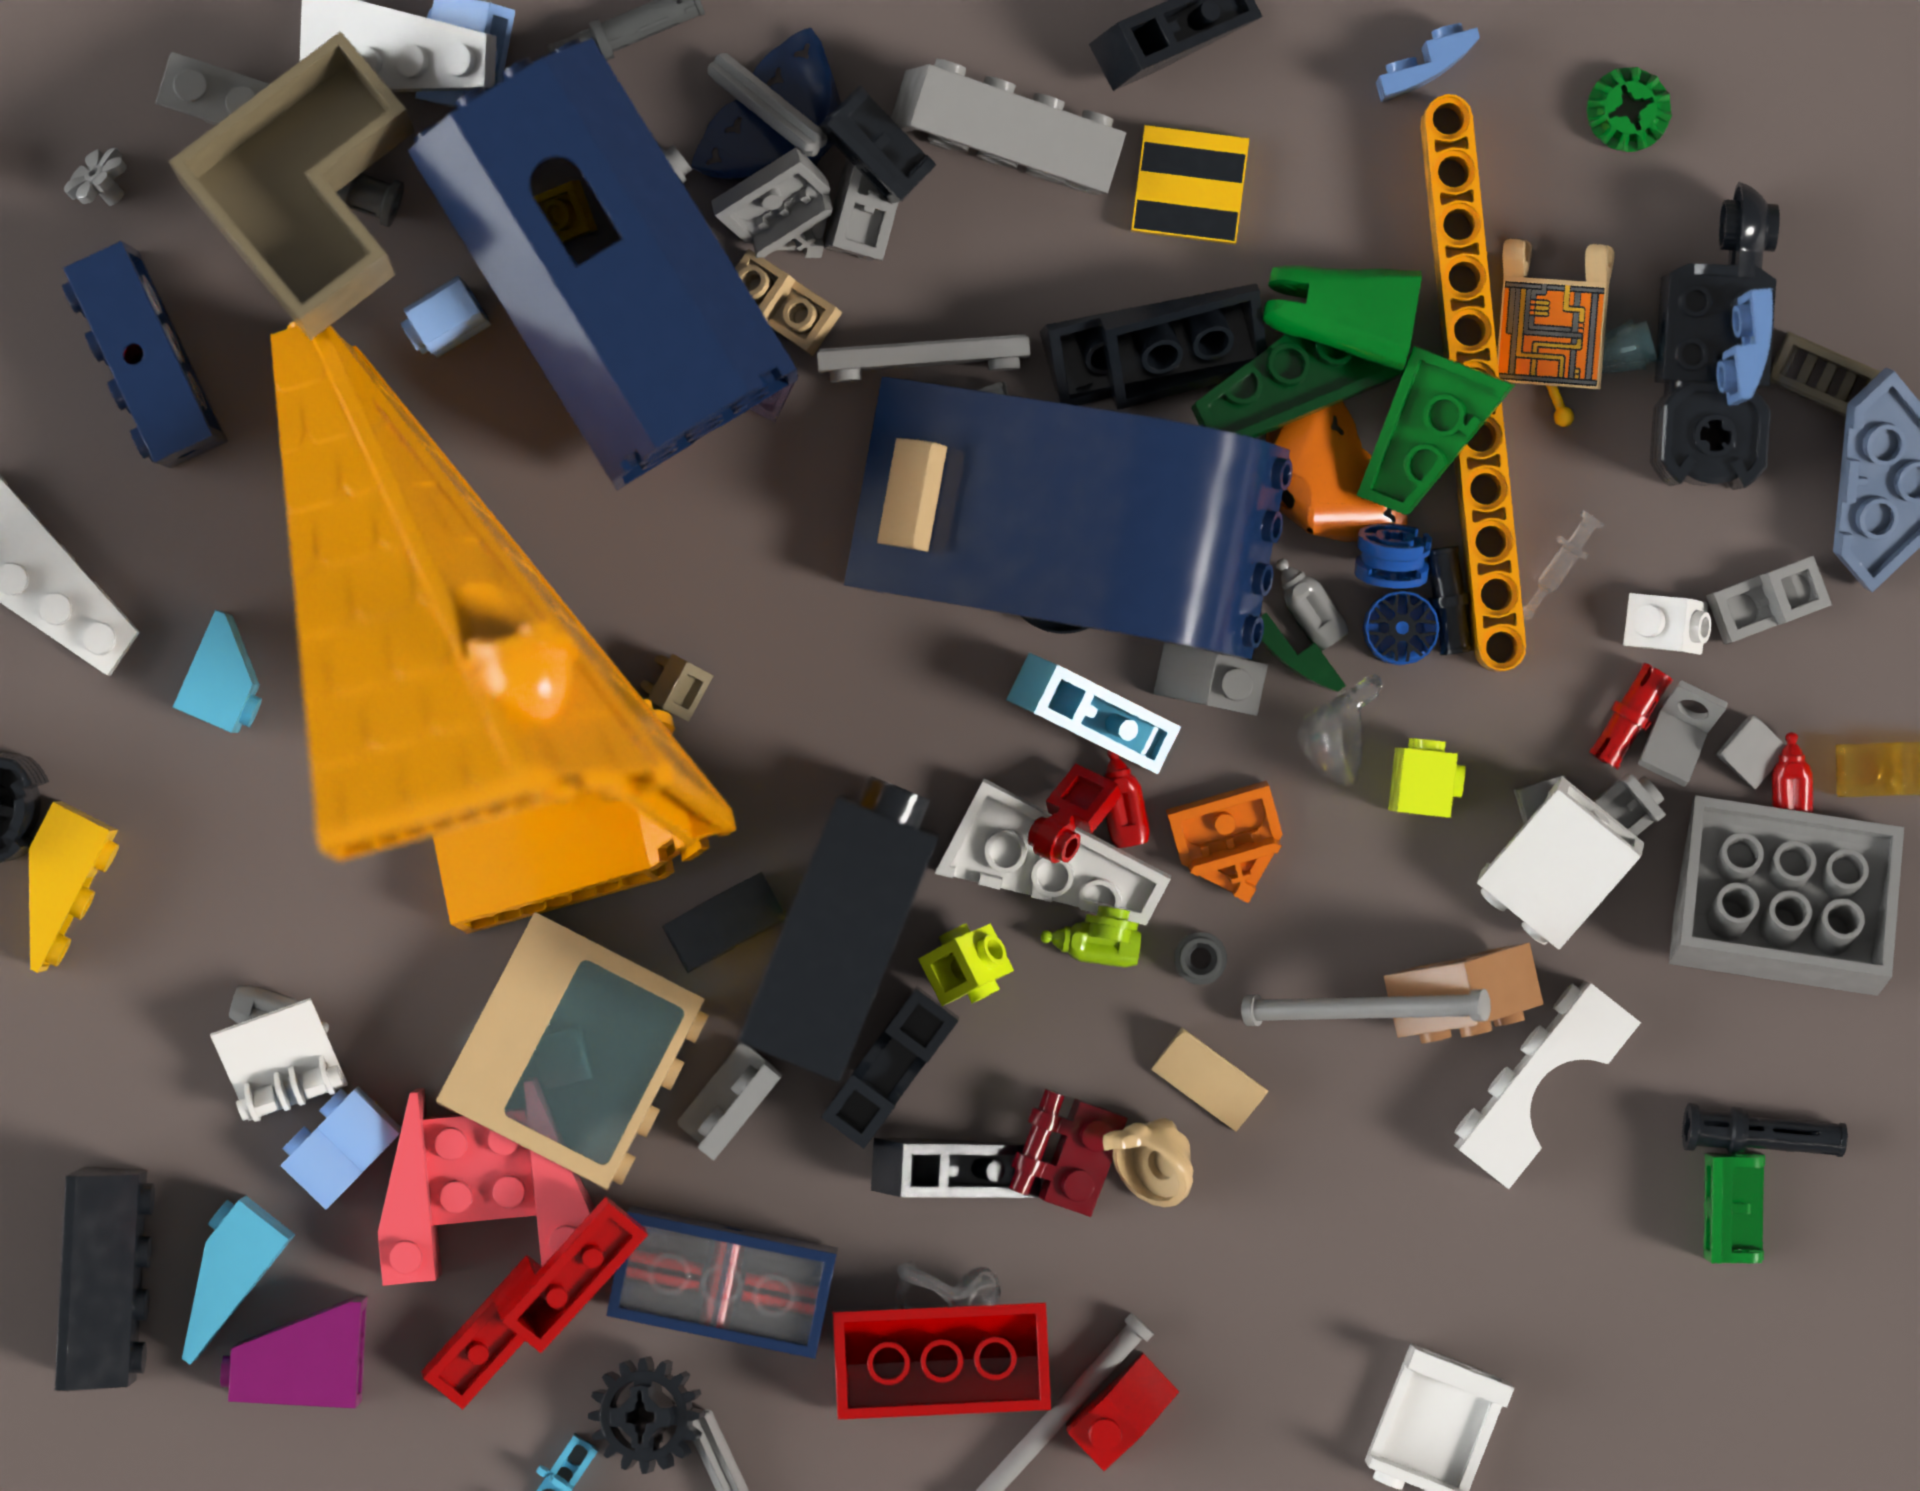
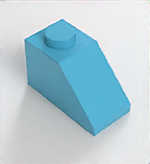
[173,610,262,733]

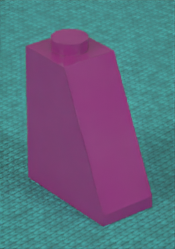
[220,1296,367,1409]

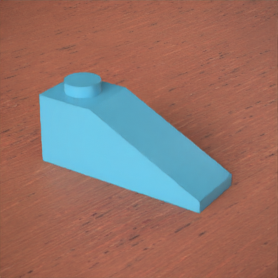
[1006,653,1181,774]
[182,1196,296,1365]

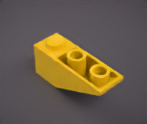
[29,801,119,973]

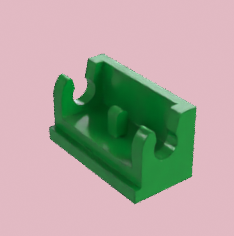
[1704,1153,1765,1264]

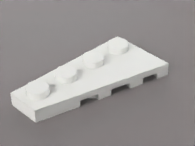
[300,0,497,92]
[0,475,140,676]
[934,778,1171,925]

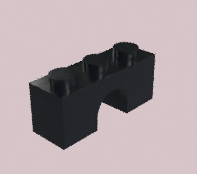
[821,986,959,1149]

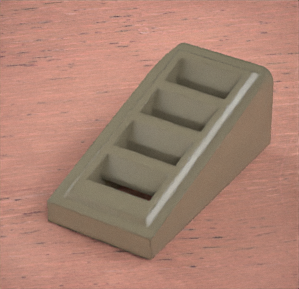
[1770,331,1881,417]

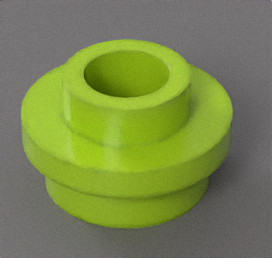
[1085,905,1138,943]

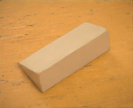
[877,438,947,552]
[1151,1027,1269,1132]

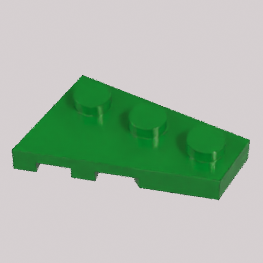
[1357,346,1516,515]

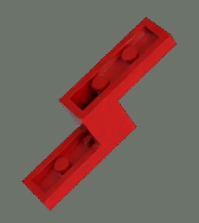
[421,1196,648,1410]

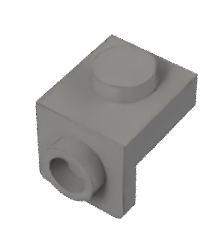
[1593,774,1666,836]

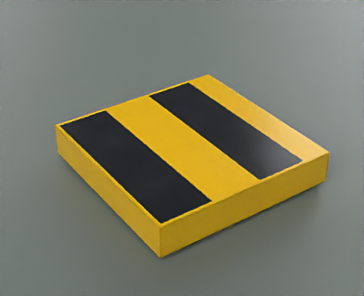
[1131,125,1250,245]

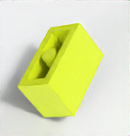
[1388,738,1465,818]

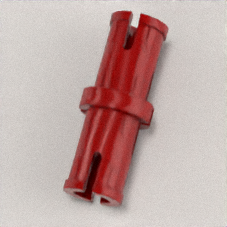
[1589,662,1673,770]

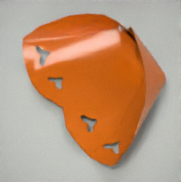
[1265,402,1408,542]

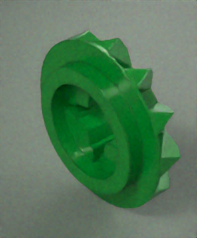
[1587,67,1672,152]

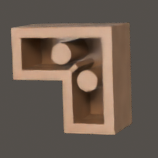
[1383,942,1544,1043]

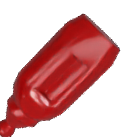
[1772,732,1814,813]
[1104,750,1150,848]

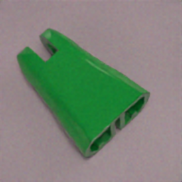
[1263,265,1422,371]

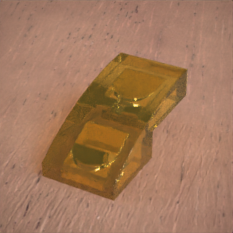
[1835,742,1920,797]

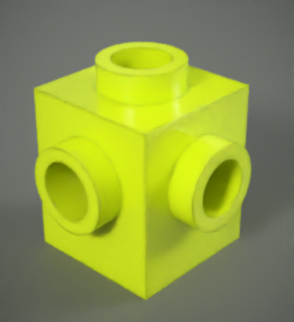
[918,923,1014,1006]

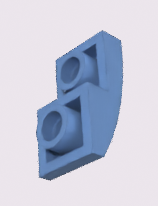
[1376,23,1480,102]
[1717,288,1773,406]

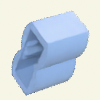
[400,275,492,358]
[280,1086,402,1210]

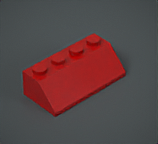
[833,1302,1051,1420]

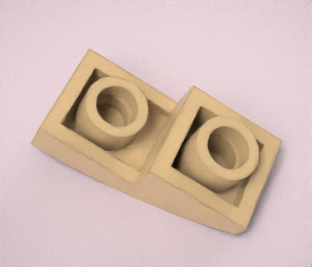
[735,248,842,356]

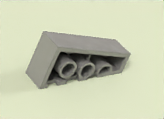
[891,59,1127,195]

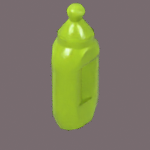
[1040,921,1141,968]

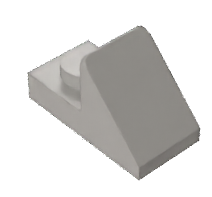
[1153,643,1268,716]

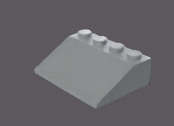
[1669,795,1904,996]

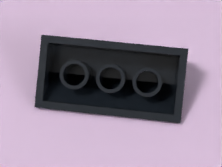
[55,1167,155,1391]

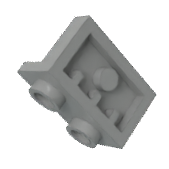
[677,1043,783,1161]

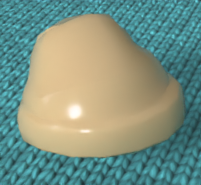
[1103,1118,1194,1208]

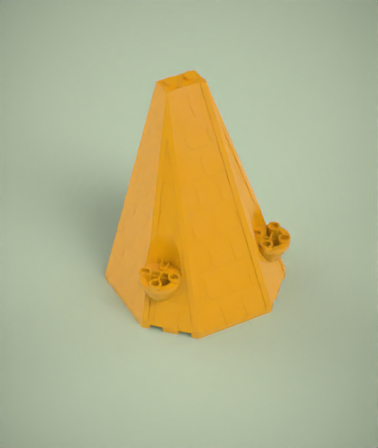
[271,321,736,934]

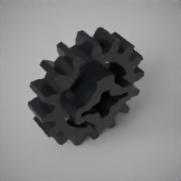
[588,1356,705,1474]

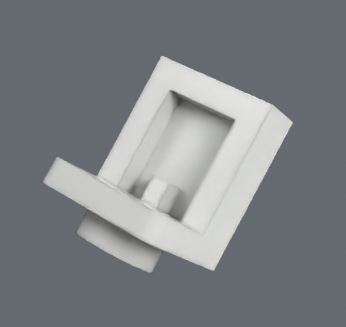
[1623,593,1711,655]

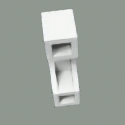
[1454,981,1641,1189]

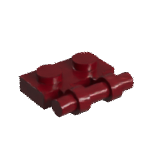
[1009,1089,1128,1217]

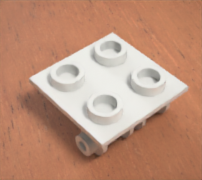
[210,998,348,1122]

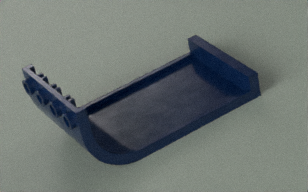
[844,376,1293,660]

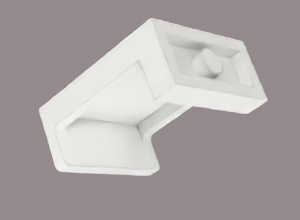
[1477,776,1644,950]
[1365,1343,1514,1491]

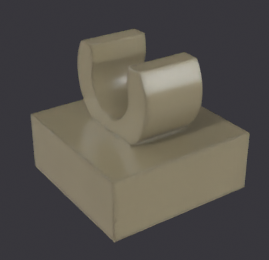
[641,653,714,722]

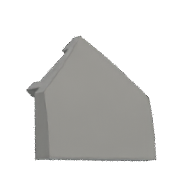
[711,147,833,258]

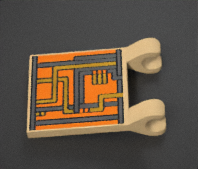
[1497,239,1615,389]

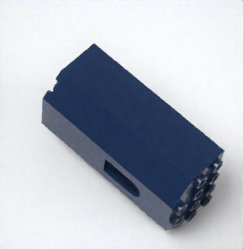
[407,38,798,491]

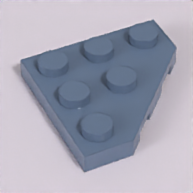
[1833,367,1920,593]

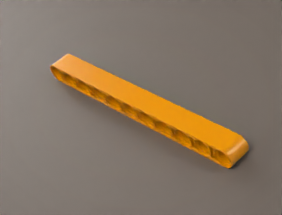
[1420,94,1526,672]

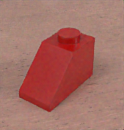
[1066,1353,1179,1471]

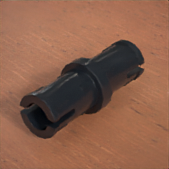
[1427,546,1474,655]

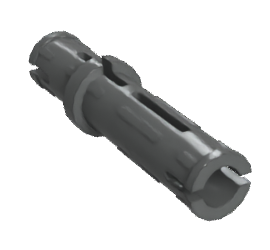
[546,0,705,61]

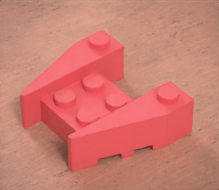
[378,1077,595,1286]

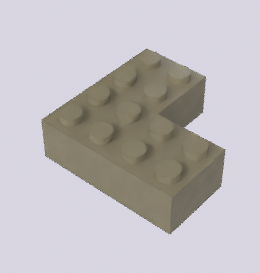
[169,31,415,340]

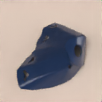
[692,27,841,181]

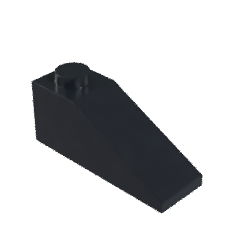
[1089,0,1263,91]
[871,1138,1041,1198]

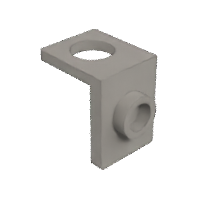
[1638,681,1728,787]

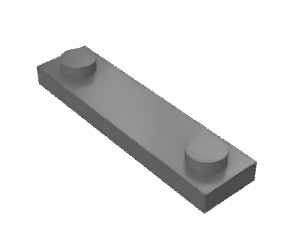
[817,334,1030,383]

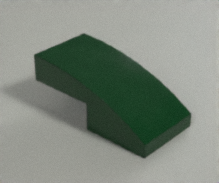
[1260,612,1346,692]

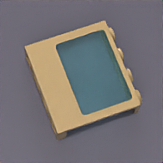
[436,912,709,1191]

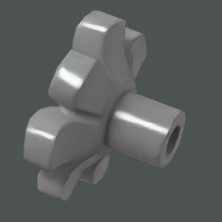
[64,148,127,206]

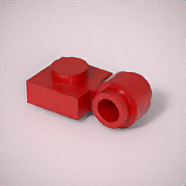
[1027,763,1122,863]

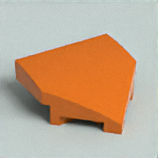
[1166,780,1283,903]

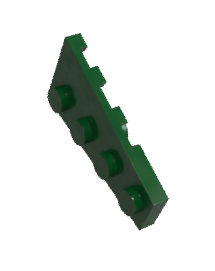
[1191,334,1405,438]

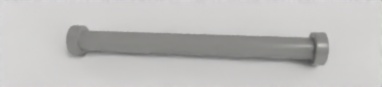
[1241,989,1491,1026]
[975,1313,1154,1491]

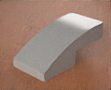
[1706,556,1832,645]

